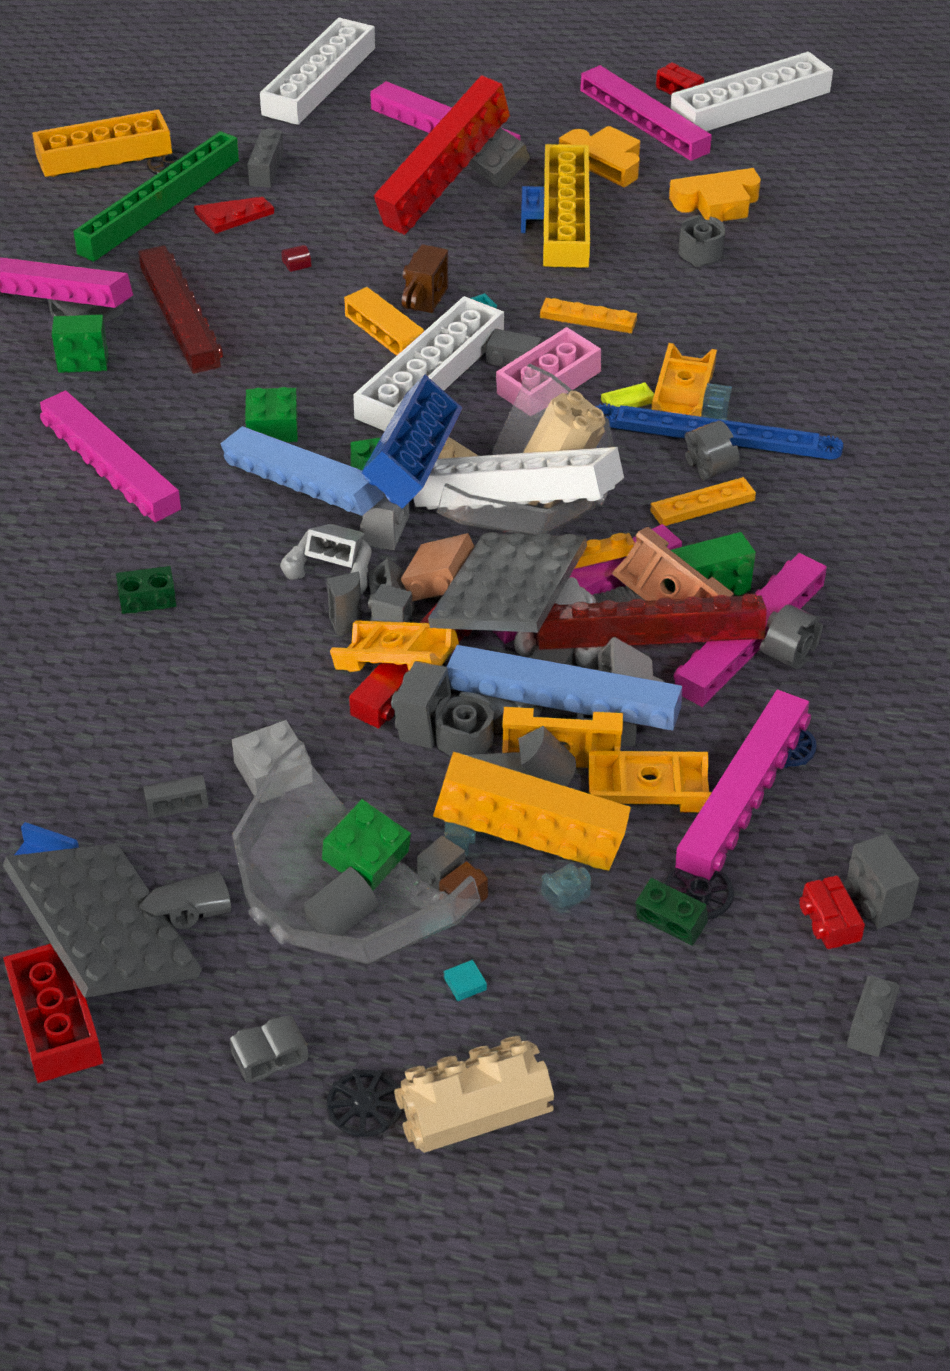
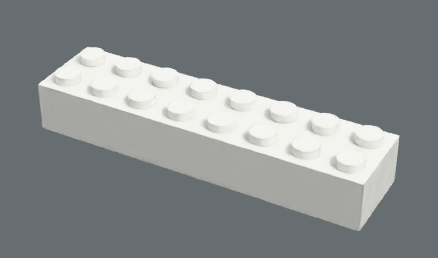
[260,18,375,125]
[671,52,833,131]
[353,296,504,431]
[413,447,624,509]

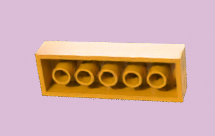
[32,110,172,177]
[433,751,631,871]

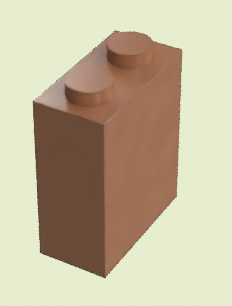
[401,533,475,601]

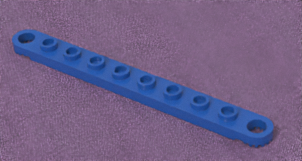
[595,403,844,459]

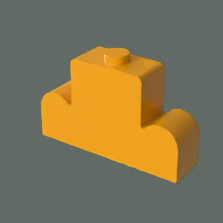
[559,126,640,188]
[669,168,761,221]

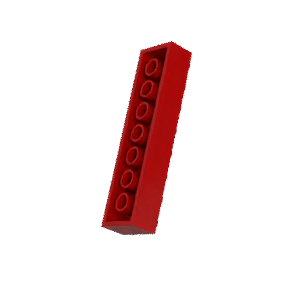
[374,75,510,235]

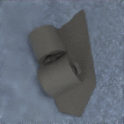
[140,871,231,929]

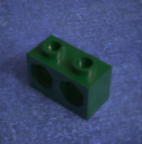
[116,566,177,614]
[635,878,708,946]

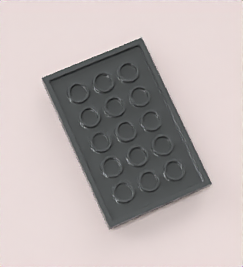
[428,532,587,632]
[3,843,202,998]

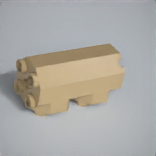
[523,391,605,509]
[394,1036,554,1153]

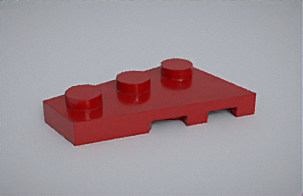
[194,197,274,234]

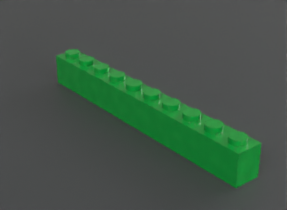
[73,131,239,262]

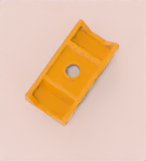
[652,343,717,417]
[330,620,459,672]
[502,707,623,768]
[588,751,712,812]

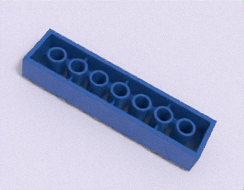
[361,374,462,509]

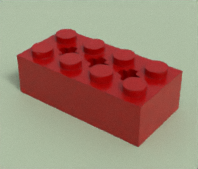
[3,944,104,1084]

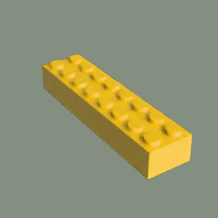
[543,144,590,268]

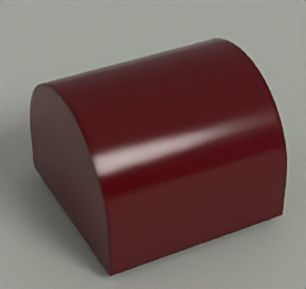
[282,245,311,272]

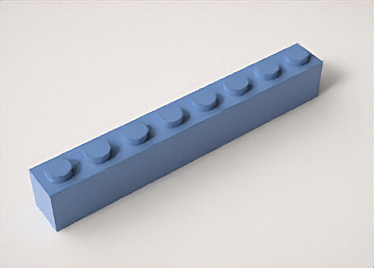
[220,426,384,516]
[447,645,682,731]

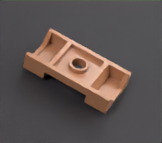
[612,527,734,641]

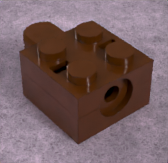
[402,244,448,313]

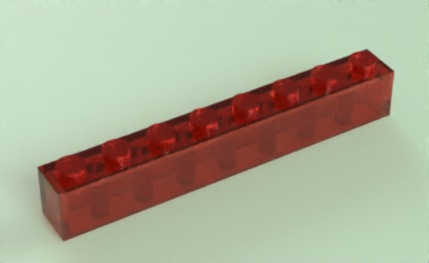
[138,245,223,374]
[536,594,767,650]

